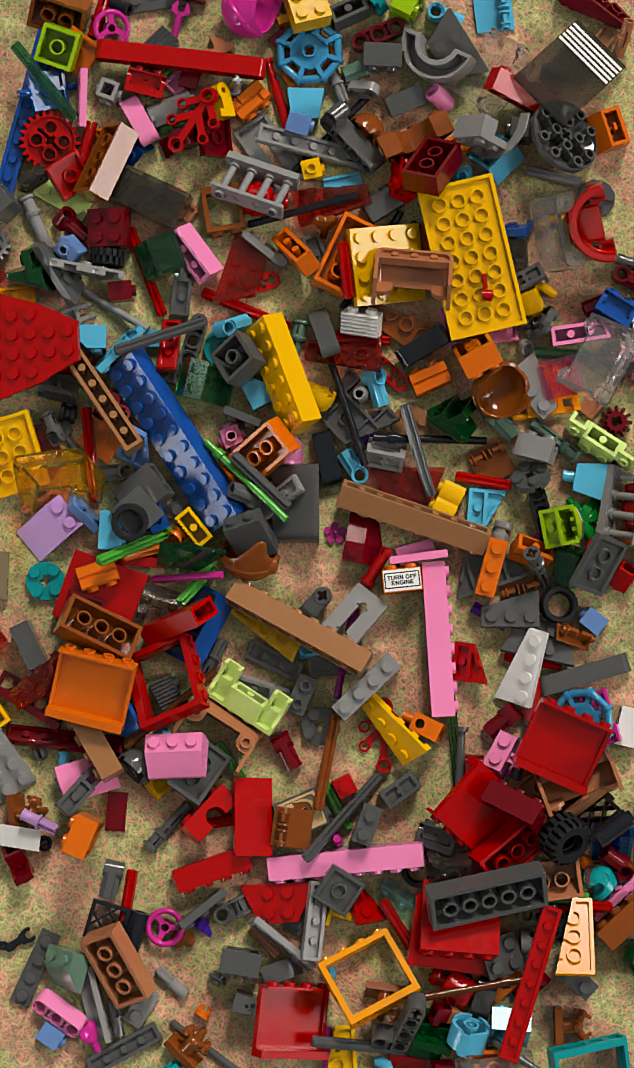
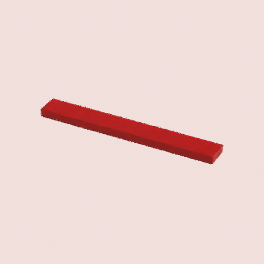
[498,906,563,1064]

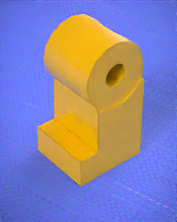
[208,82,236,121]

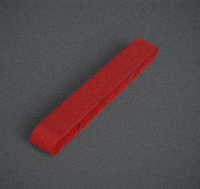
[95,39,267,80]

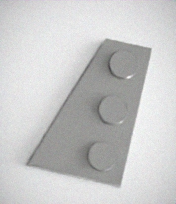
[517,352,557,421]

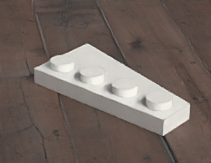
[494,628,549,708]

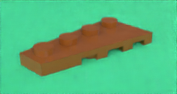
[371,304,449,363]

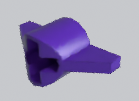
[194,917,212,937]

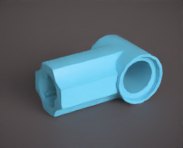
[426,2,465,24]
[212,313,252,338]
[361,368,390,408]
[337,447,368,485]

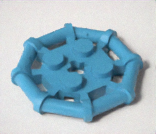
[275,26,344,85]
[557,687,615,739]

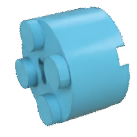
[446,1013,490,1057]

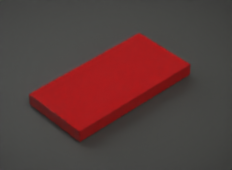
[233,777,273,857]

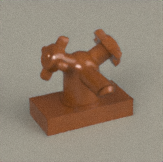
[6,793,49,830]
[364,981,406,1023]
[553,1006,592,1046]
[163,1024,211,1068]

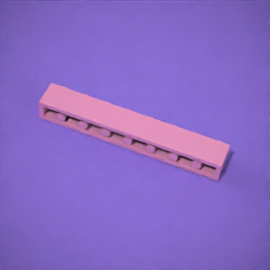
[421,561,459,718]
[266,841,425,884]

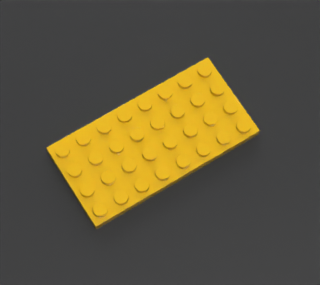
[417,173,527,342]

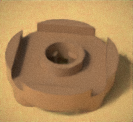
[391,405,429,444]

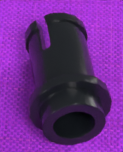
[108,0,133,16]

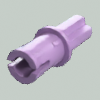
[20,808,59,835]

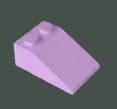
[16,494,85,562]

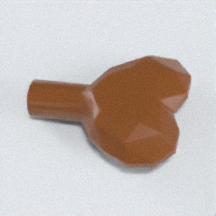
[313,215,338,239]
[170,916,195,948]

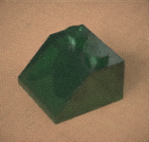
[133,230,187,283]

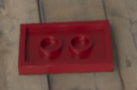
[195,98,233,159]

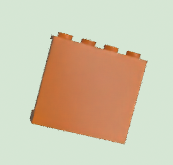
[44,643,138,735]

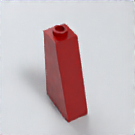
[141,596,219,646]

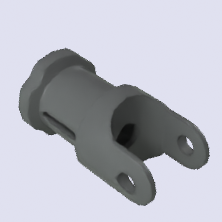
[39,410,66,447]

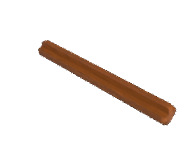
[313,714,341,811]

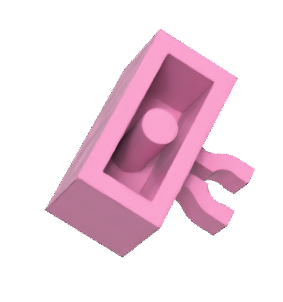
[483,730,521,778]

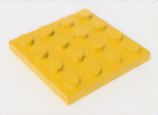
[346,223,427,307]
[0,409,51,499]

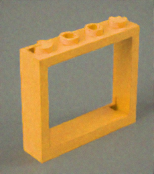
[317,928,421,1030]

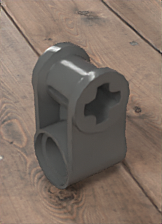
[299,586,332,618]
[213,894,252,924]

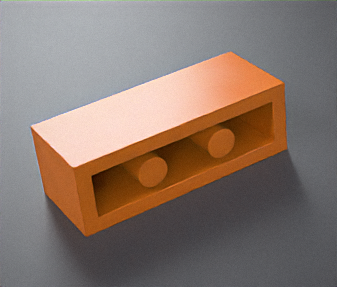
[271,227,321,278]
[473,537,509,599]

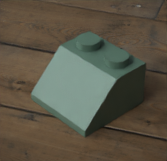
[44,944,89,994]

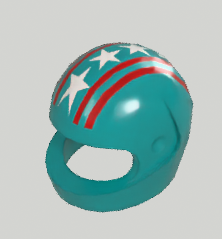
[583,863,617,901]

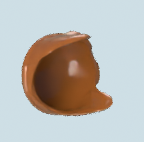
[472,360,531,419]
[220,538,280,581]

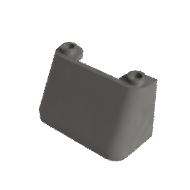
[268,463,319,543]

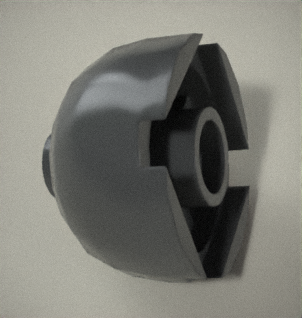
[117,747,149,786]

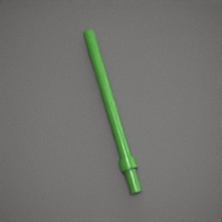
[203,439,289,523]

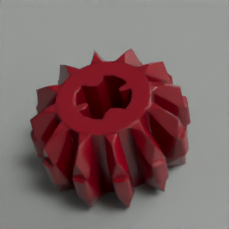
[599,406,632,438]

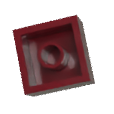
[87,207,132,250]

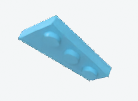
[93,325,145,374]

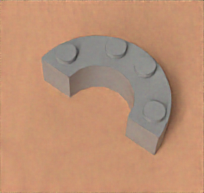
[401,27,477,85]

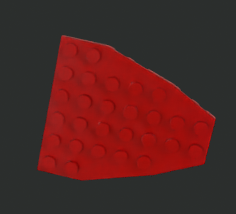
[0,294,81,400]

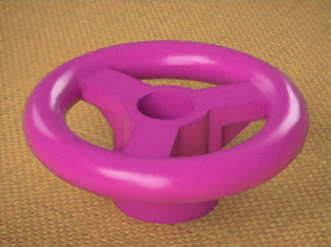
[93,9,131,41]
[146,908,184,947]

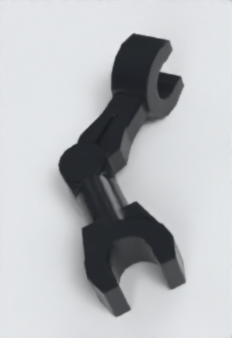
[0,927,36,952]

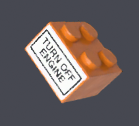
[381,563,423,595]

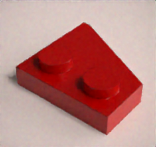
[452,641,488,685]

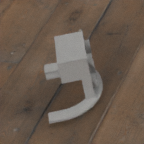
[452,113,530,159]

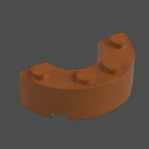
[376,110,455,162]

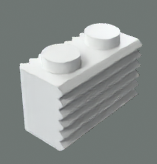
[340,305,383,339]

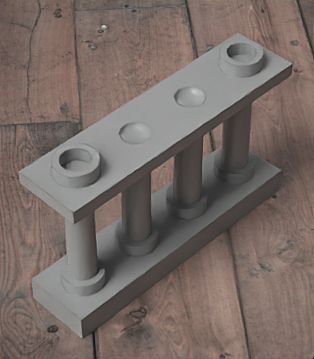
[211,150,300,220]
[596,464,634,546]

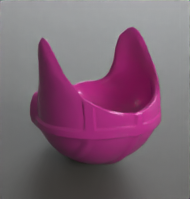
[221,0,283,38]

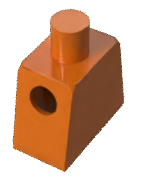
[401,710,447,744]

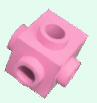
[217,422,246,452]

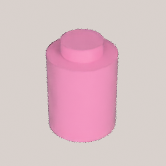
[425,83,455,111]

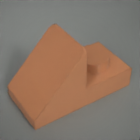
[203,34,235,54]

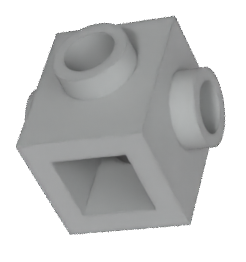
[95,77,124,107]

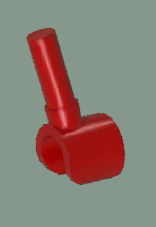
[481,273,493,301]

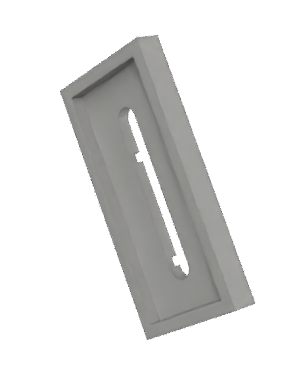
[233,112,303,194]
[322,582,389,644]

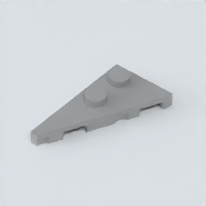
[48,258,125,280]

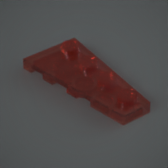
[291,184,373,227]
[304,337,382,373]
[8,641,70,710]

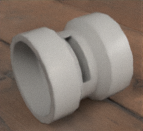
[490,520,514,544]

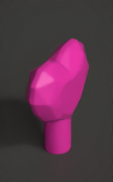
[80,1020,102,1053]

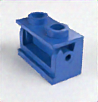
[592,288,634,330]

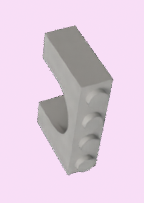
[331,653,401,721]

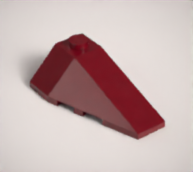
[558,0,630,29]
[341,488,382,566]

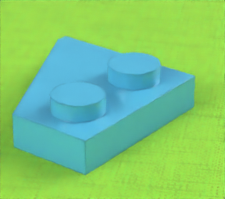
[466,488,506,526]

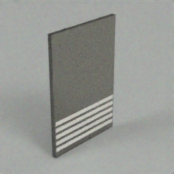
[513,19,626,127]

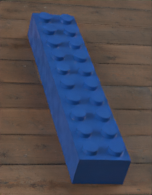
[106,348,248,533]

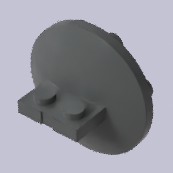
[531,100,597,173]

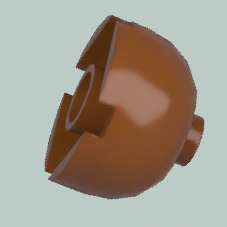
[350,112,384,148]

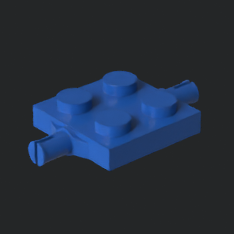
[16,69,77,112]

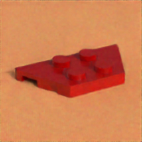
[241,882,309,924]

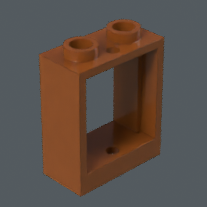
[200,182,246,238]

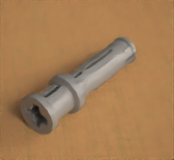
[18,193,54,248]

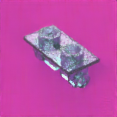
[377,877,416,912]

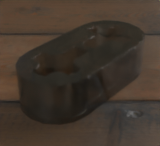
[17,165,49,193]

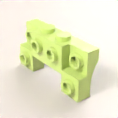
[564,411,634,470]
[207,658,293,736]

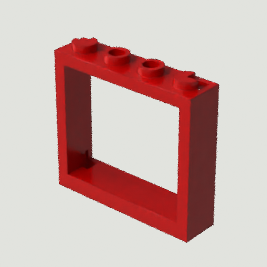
[131,632,210,732]

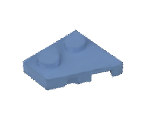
[115,425,150,469]
[68,487,99,534]

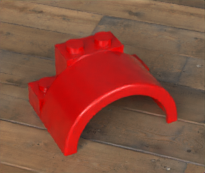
[565,181,617,262]

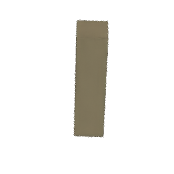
[0,551,10,600]

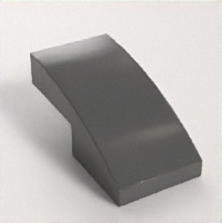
[260,957,304,984]

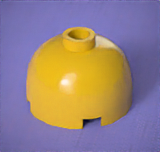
[309,381,337,412]

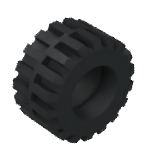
[538,811,592,866]

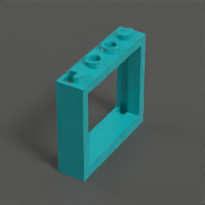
[546,1032,631,1068]

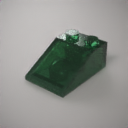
[175,357,233,408]
[157,542,227,574]

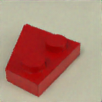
[350,889,387,926]

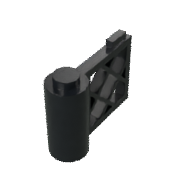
[577,792,634,849]
[82,898,150,953]

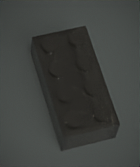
[108,164,193,231]

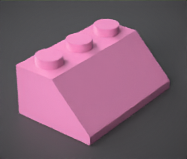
[144,732,209,780]

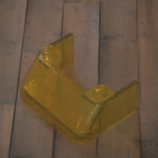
[13,448,106,513]

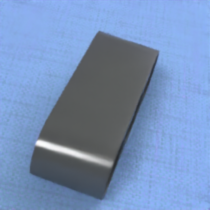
[307,307,341,359]

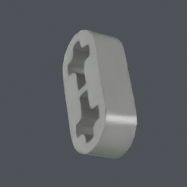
[346,80,381,99]

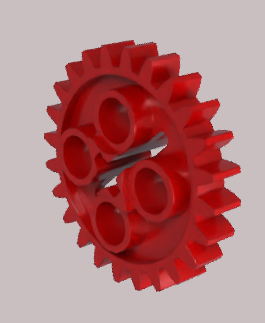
[18,110,81,172]

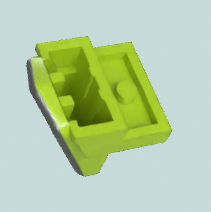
[538,504,584,549]

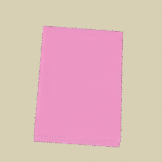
[53,758,121,798]

